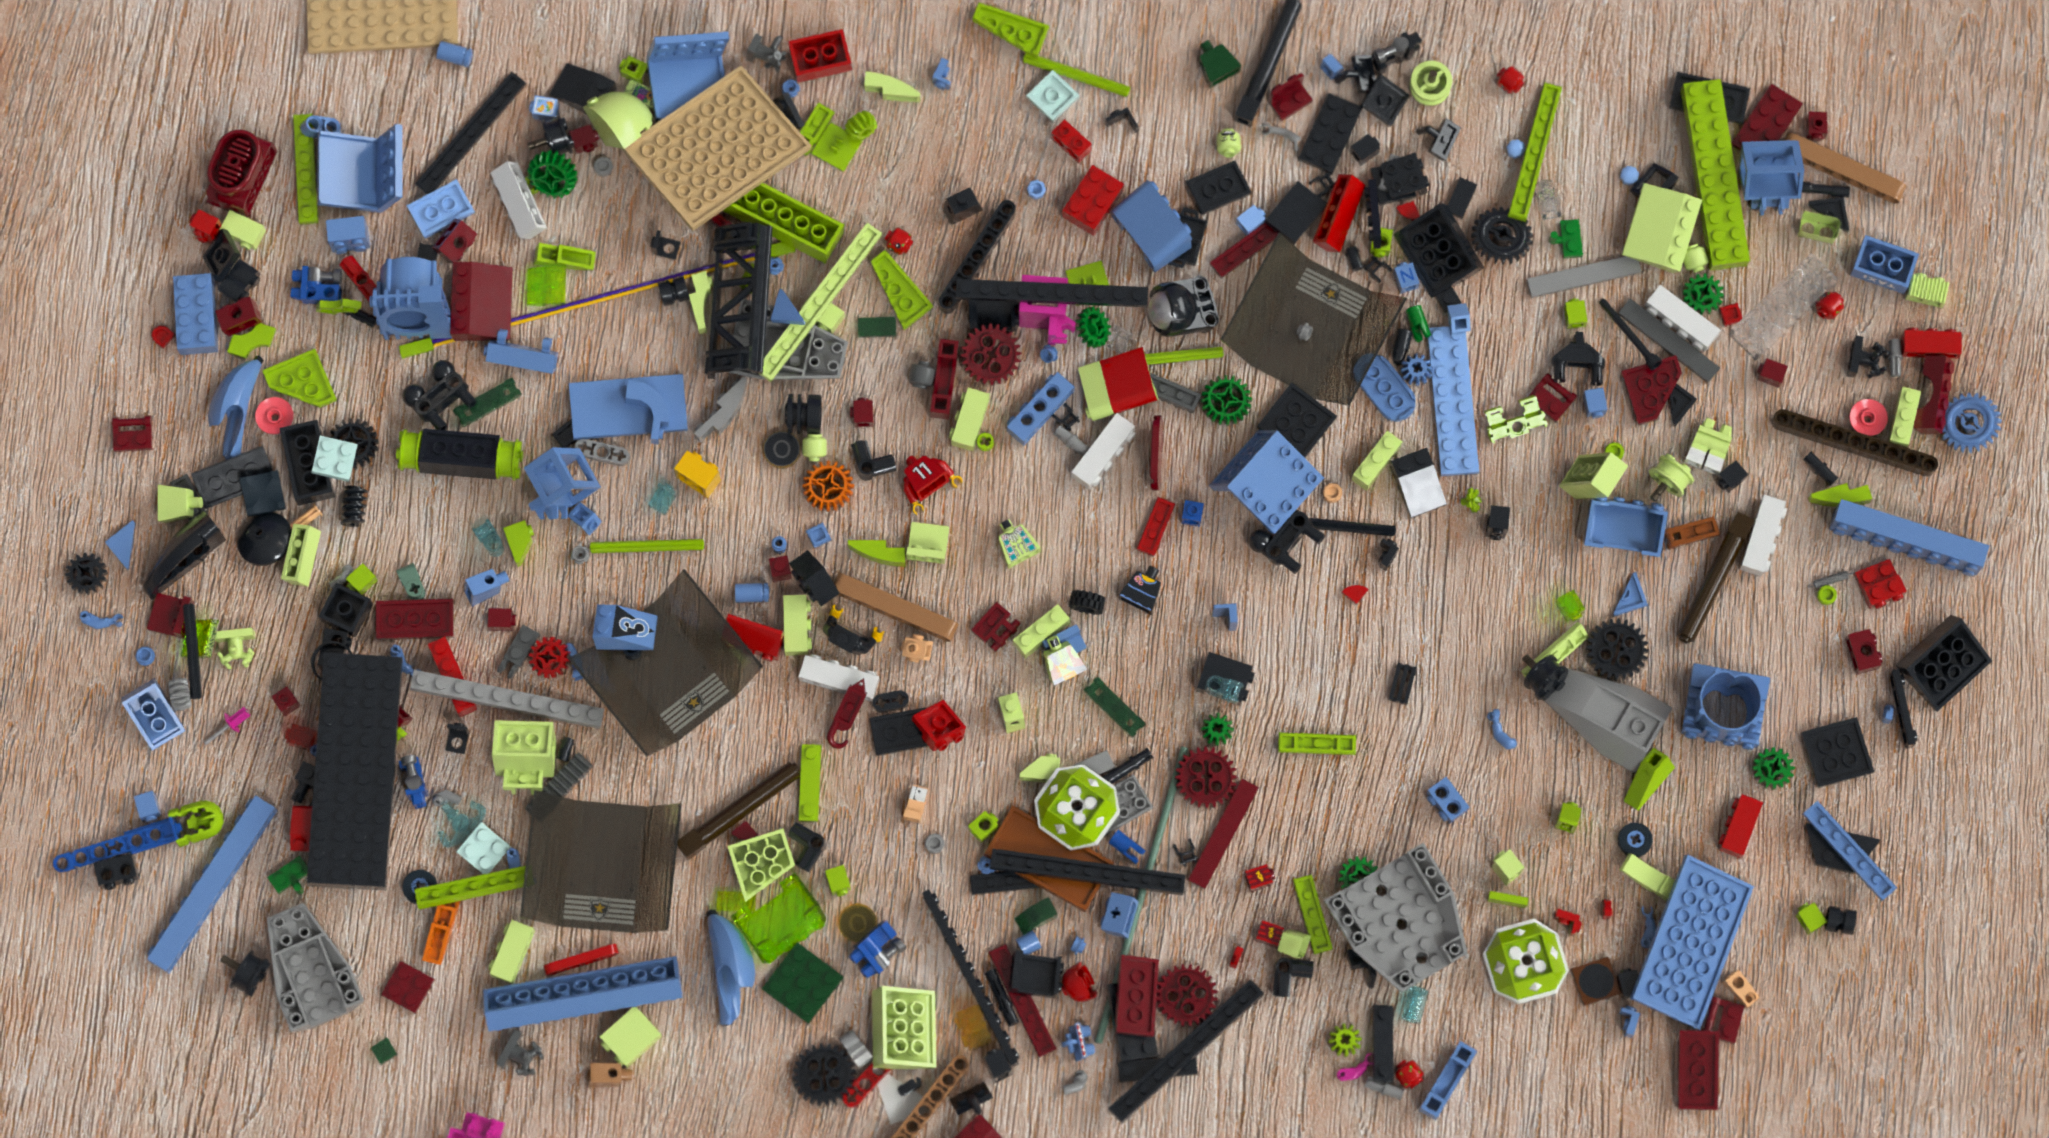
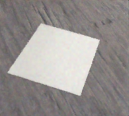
[873,1068,930,1124]

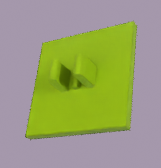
[811,122,863,172]
[1065,260,1109,306]

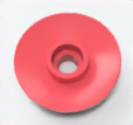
[255,397,294,434]
[1849,399,1888,436]

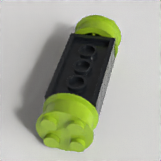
[396,429,524,481]

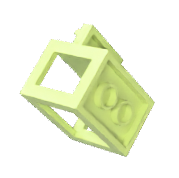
[492,720,557,795]

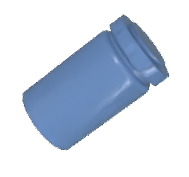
[437,41,473,68]
[735,583,770,603]

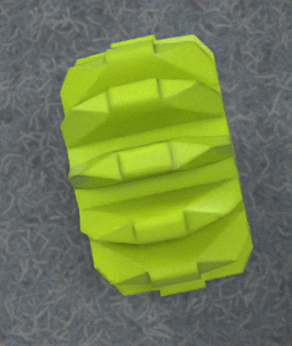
[845,110,878,142]
[1328,1023,1362,1057]

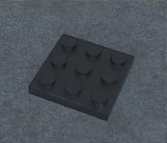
[1257,382,1337,458]
[1801,717,1874,788]

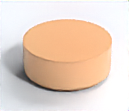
[1323,483,1342,503]

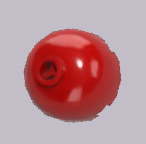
[1062,962,1097,1002]

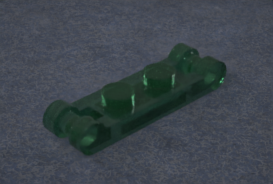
[453,378,522,427]
[1083,677,1146,738]

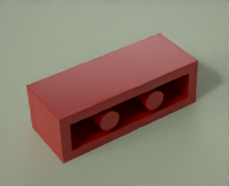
[1901,328,1962,359]
[1718,794,1763,859]

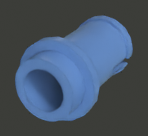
[771,536,787,554]

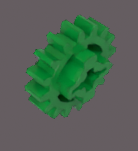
[1682,273,1724,315]
[1075,306,1111,349]
[1752,747,1795,790]
[1338,856,1378,890]

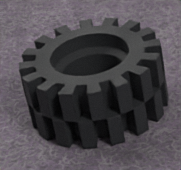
[1069,590,1105,615]

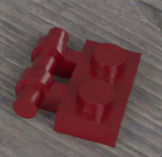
[971,602,1021,652]

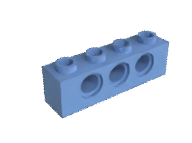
[1007,372,1075,446]

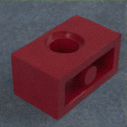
[432,218,477,263]
[215,297,263,337]
[1845,629,1883,675]

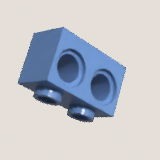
[1426,777,1470,824]

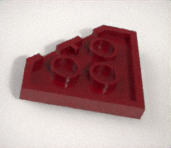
[1621,355,1682,426]

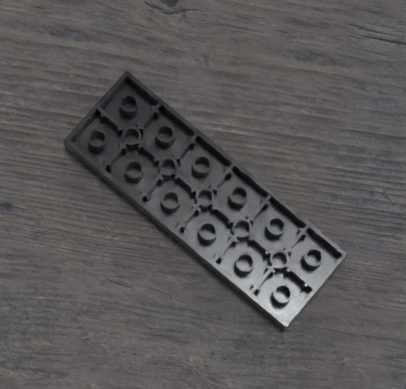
[306,653,403,891]

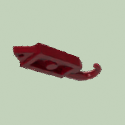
[827,678,867,749]

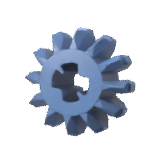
[1400,354,1433,386]

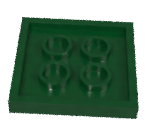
[762,942,844,1025]

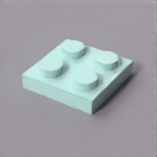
[1026,70,1079,122]
[311,435,358,482]
[456,822,511,874]

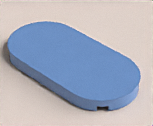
[1354,354,1416,422]

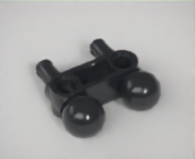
[402,360,477,430]
[1249,509,1325,574]

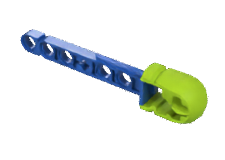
[53,800,224,872]

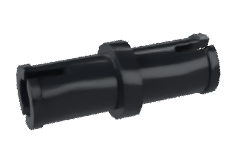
[1803,451,1839,486]

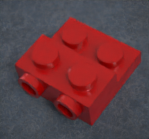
[1854,559,1907,609]
[912,699,966,752]

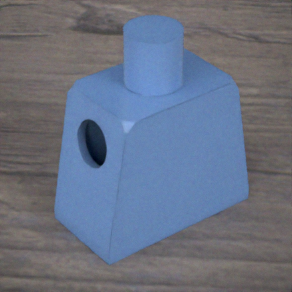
[464,569,509,607]

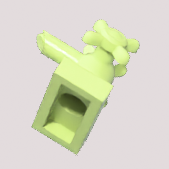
[214,628,255,669]

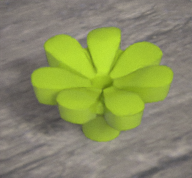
[1461,488,1482,513]

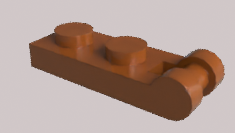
[1664,516,1720,550]

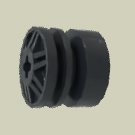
[785,394,822,434]

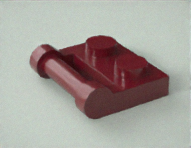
[1528,373,1577,423]
[112,415,153,452]
[1702,997,1745,1044]

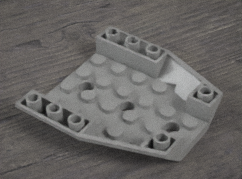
[1324,842,1467,992]

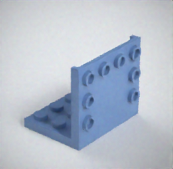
[646,32,729,121]
[318,124,403,213]
[1208,430,1324,534]

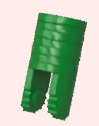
[1405,305,1431,343]

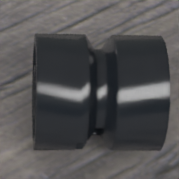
[658,276,690,307]
[1825,906,1857,935]

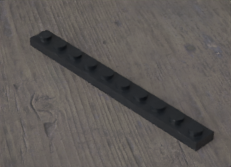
[956,279,1148,308]
[990,849,1186,896]
[922,889,1020,1068]
[1108,980,1264,1124]

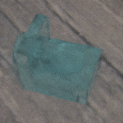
[648,483,677,515]

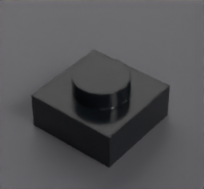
[1435,287,1462,313]

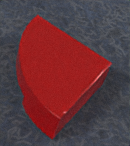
[1396,201,1420,221]
[1342,585,1369,605]
[1602,899,1612,919]
[1229,946,1244,969]

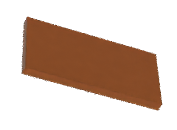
[984,806,1114,912]

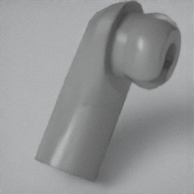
[329,565,354,589]
[432,790,462,806]
[1063,1070,1087,1095]

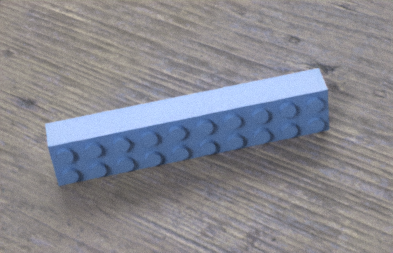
[483,956,683,1031]

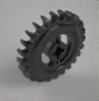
[1471,207,1533,265]

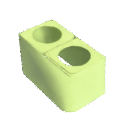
[1798,211,1840,244]
[1277,929,1311,959]

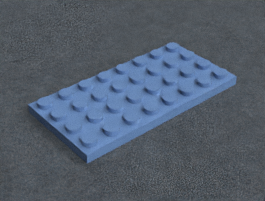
[1630,855,1754,1030]

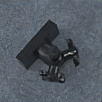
[1847,335,1890,378]

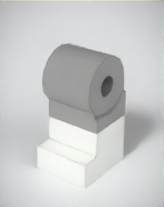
[839,1029,873,1069]

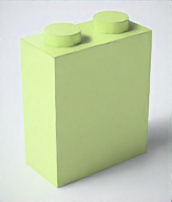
[600,1007,662,1068]

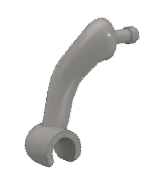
[1261,122,1301,151]

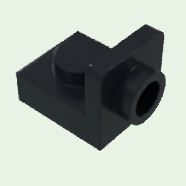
[1379,539,1399,571]

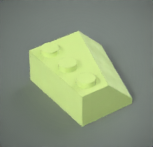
[728,828,795,902]

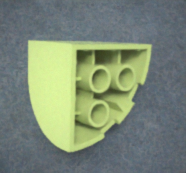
[583,91,654,149]

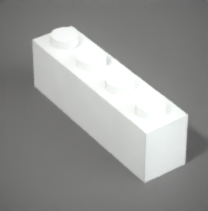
[490,161,547,239]
[1645,285,1721,352]
[1071,413,1136,490]
[1739,495,1787,577]
[799,654,880,702]

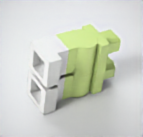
[1684,418,1732,476]

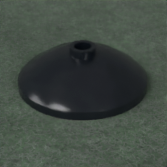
[237,512,292,566]

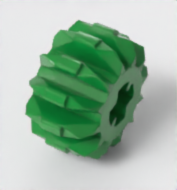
[1201,713,1234,746]

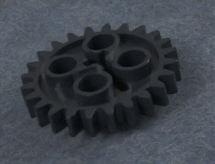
[1586,618,1649,681]
[792,1043,857,1107]

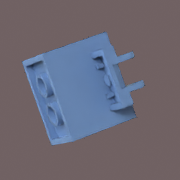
[1739,140,1804,215]
[524,447,601,520]

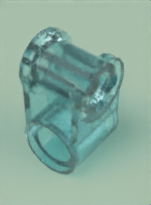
[472,519,504,557]
[1205,675,1244,704]

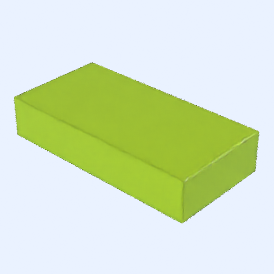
[1487,891,1529,908]

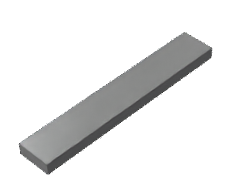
[1526,256,1642,298]

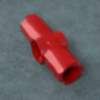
[339,255,377,303]

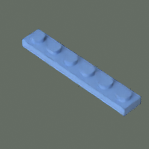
[1802,801,1897,901]

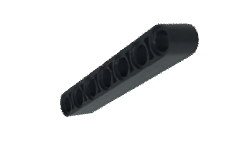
[939,200,1016,314]

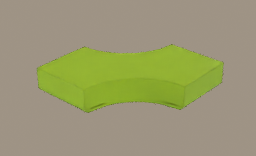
[316,299,362,315]
[227,323,276,359]

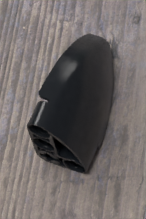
[143,511,226,600]

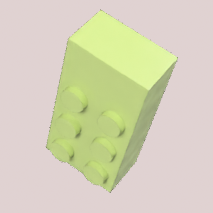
[1559,452,1628,499]

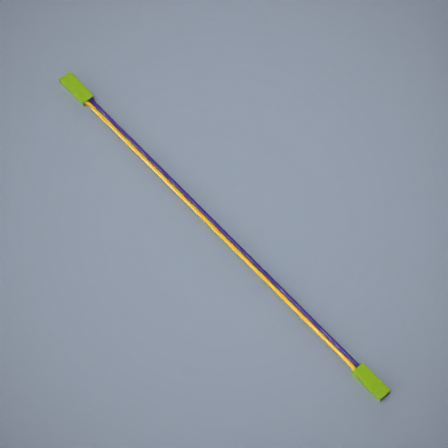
[399,242,796,359]

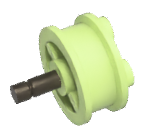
[1410,61,1452,106]
[1649,453,1694,502]

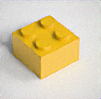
[674,450,721,499]

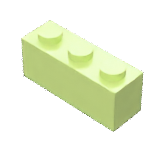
[1887,387,1921,448]
[949,388,990,451]
[1352,431,1402,491]
[281,524,321,587]
[783,595,812,656]
[1013,604,1070,659]
[488,920,535,984]

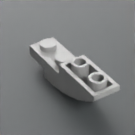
[694,377,747,443]

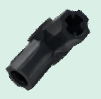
[851,440,896,481]
[788,822,827,873]
[1272,958,1314,997]

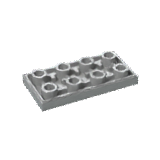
[1073,774,1153,836]

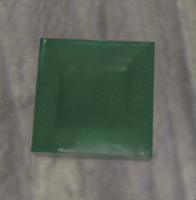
[371,1038,398,1065]

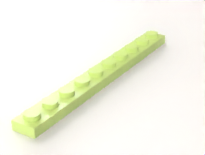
[760,223,882,382]

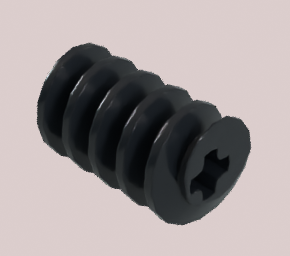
[340,485,368,527]

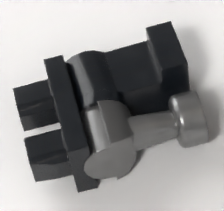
[1371,32,1422,75]

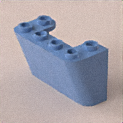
[1111,180,1192,273]
[1584,497,1668,557]

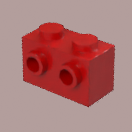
[189,209,222,244]

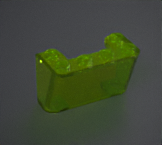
[731,872,826,963]

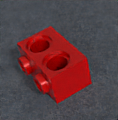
[1051,119,1092,164]

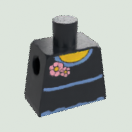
[1119,566,1161,615]

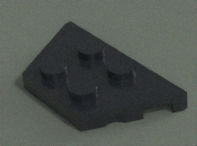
[1805,823,1880,874]

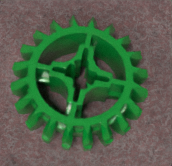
[527,150,578,199]
[1201,374,1252,426]

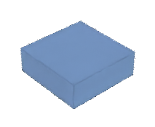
[806,523,832,549]

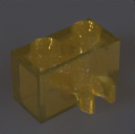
[954,1004,992,1051]

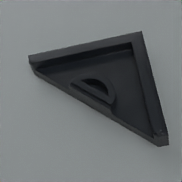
[1808,197,1849,232]
[1669,384,1697,427]

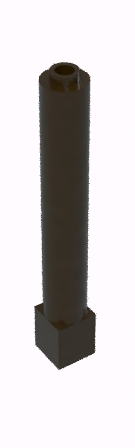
[1677,512,1755,644]
[675,762,801,860]

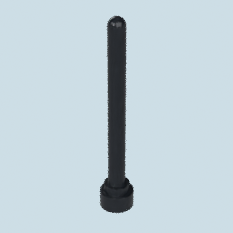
[1599,299,1662,371]

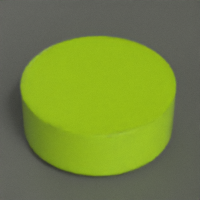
[1604,442,1624,460]
[1817,585,1837,605]

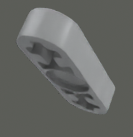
[575,439,630,466]

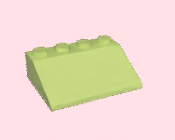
[1621,183,1702,273]
[872,986,936,1069]

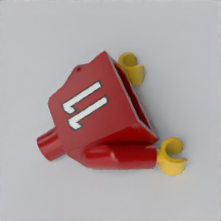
[903,455,963,515]

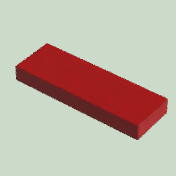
[1136,497,1175,557]

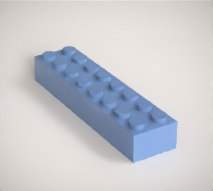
[1829,499,1990,576]

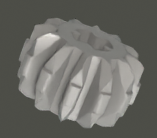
[168,678,192,711]

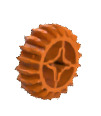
[802,460,854,512]

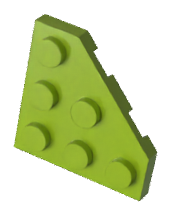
[262,349,337,408]

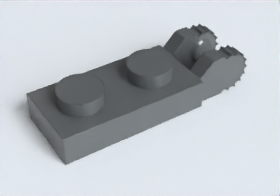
[497,625,540,679]

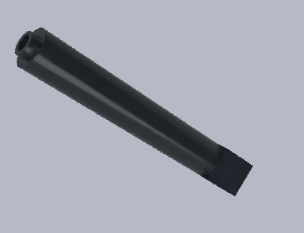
[1234,0,1302,127]

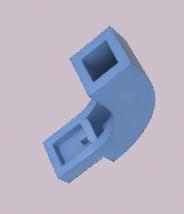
[625,380,669,444]

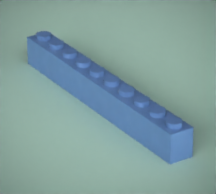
[147,795,277,974]

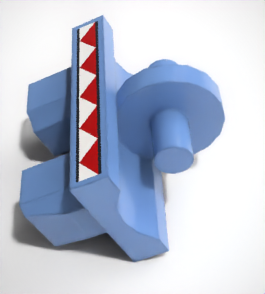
[1061,1023,1095,1062]

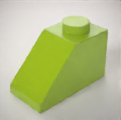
[503,520,534,567]
[1554,801,1582,834]

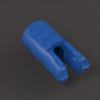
[1108,830,1146,864]

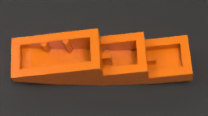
[422,901,461,965]

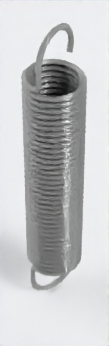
[1807,571,1854,588]

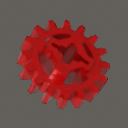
[529,637,571,679]

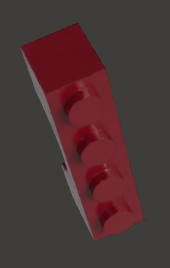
[930,339,959,420]
[1913,356,1955,434]

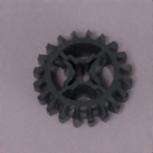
[329,418,379,470]

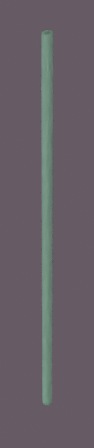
[1094,746,1188,1044]

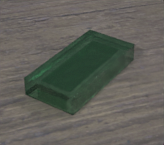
[858,317,896,338]

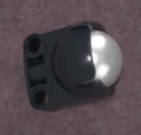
[1148,276,1219,337]

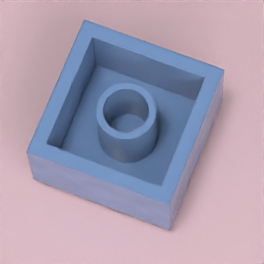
[326,216,370,254]

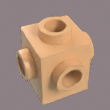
[901,634,933,663]

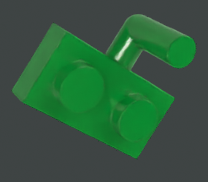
[1549,219,1583,259]
[267,855,308,894]

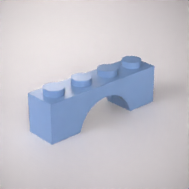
[1419,1041,1477,1121]

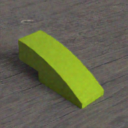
[533,243,596,271]
[1808,483,1873,507]
[848,540,906,567]

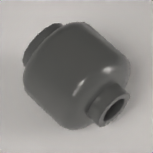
[909,361,935,389]

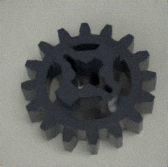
[65,553,108,595]

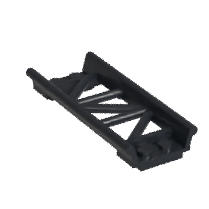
[705,222,773,379]

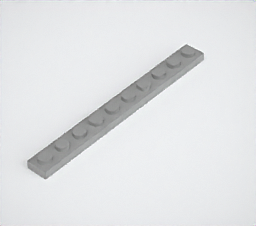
[410,670,604,729]

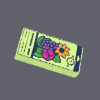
[624,79,654,111]

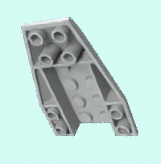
[729,299,848,380]
[1545,668,1672,774]
[267,903,364,1032]

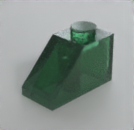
[1014,897,1058,935]

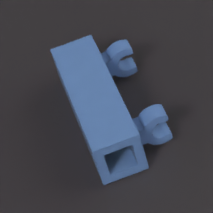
[484,329,559,374]

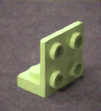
[906,522,949,564]

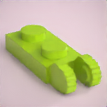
[800,103,835,156]

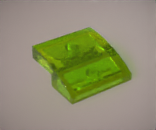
[527,266,566,306]
[181,618,219,658]

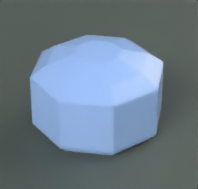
[1506,139,1526,159]
[1620,166,1639,186]
[1027,180,1046,200]

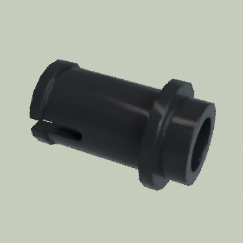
[1345,246,1364,272]
[556,736,575,762]

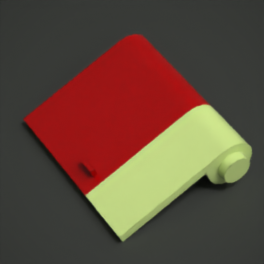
[1078,347,1158,421]

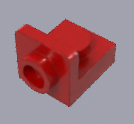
[1554,909,1582,936]

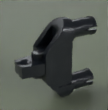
[1551,332,1606,386]

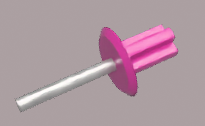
[204,707,251,745]

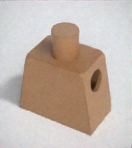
[587,1063,633,1088]

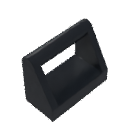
[1630,163,1679,199]

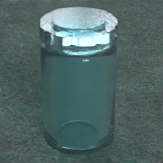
[1401,986,1429,1024]

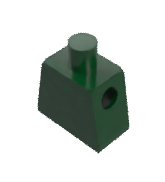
[1199,40,1241,89]

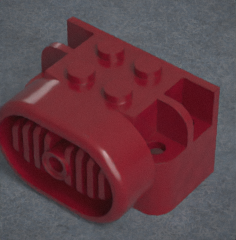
[206,129,278,218]

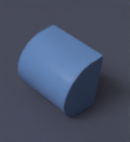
[1320,54,1344,80]
[1015,930,1042,955]

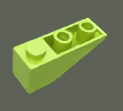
[1624,748,1675,811]

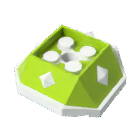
[1034,765,1120,851]
[1482,919,1569,1005]

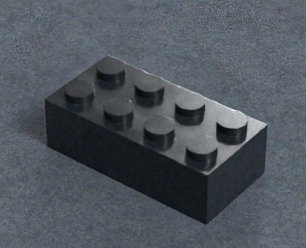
[280,420,335,506]

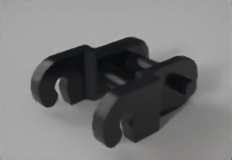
[1309,173,1335,198]
[1363,256,1392,283]
[1051,403,1080,431]
[1173,838,1198,867]
[898,1077,922,1096]

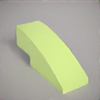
[864,71,921,103]

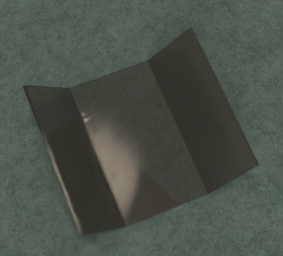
[1220,233,1407,406]
[568,569,763,757]
[520,790,682,933]

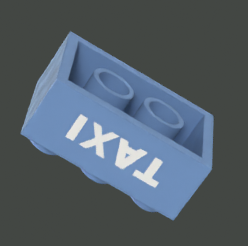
[1850,235,1919,294]

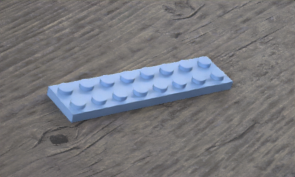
[1428,326,1479,476]

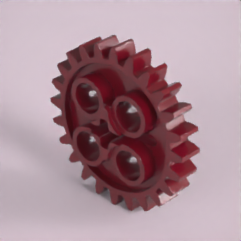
[960,323,1022,385]
[1174,746,1238,809]
[1157,964,1218,1027]

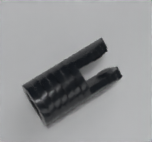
[1392,328,1413,366]

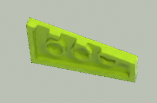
[972,3,1049,59]
[871,250,933,331]

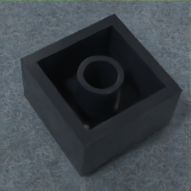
[789,550,840,607]
[318,583,373,638]

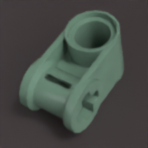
[396,563,425,600]

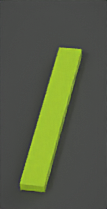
[1508,82,1562,222]

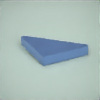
[771,289,806,325]
[105,520,136,570]
[1613,572,1648,617]

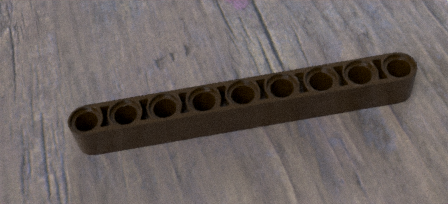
[1772,409,1938,477]

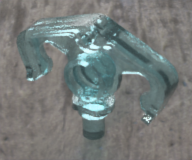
[438,800,486,848]

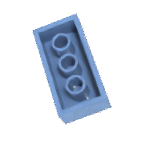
[173,273,219,355]

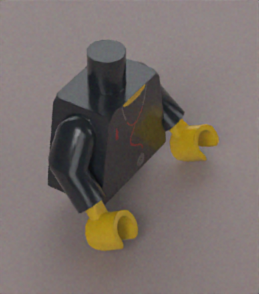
[823,604,884,655]

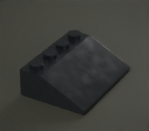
[1394,204,1484,298]
[1895,615,1992,712]

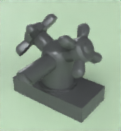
[746,34,787,72]
[496,1029,544,1076]

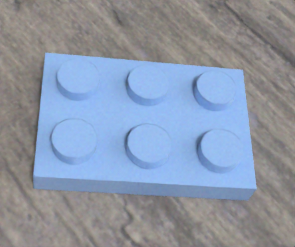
[407,179,475,239]

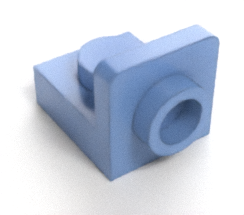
[932,58,951,90]
[568,502,602,535]
[1619,1006,1640,1038]

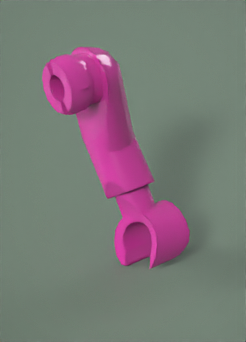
[1337,1053,1373,1081]

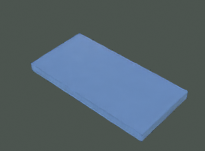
[569,374,688,440]

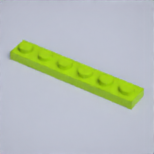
[293,114,319,225]
[415,865,534,910]

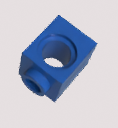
[1181,500,1204,527]

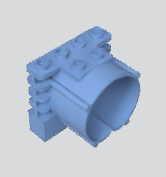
[369,257,452,340]
[1681,663,1770,750]

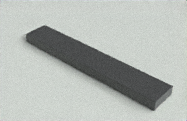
[1618,299,1720,383]

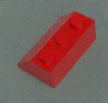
[722,614,784,662]
[290,805,312,852]

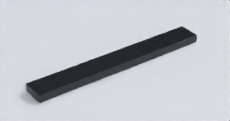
[415,72,527,194]

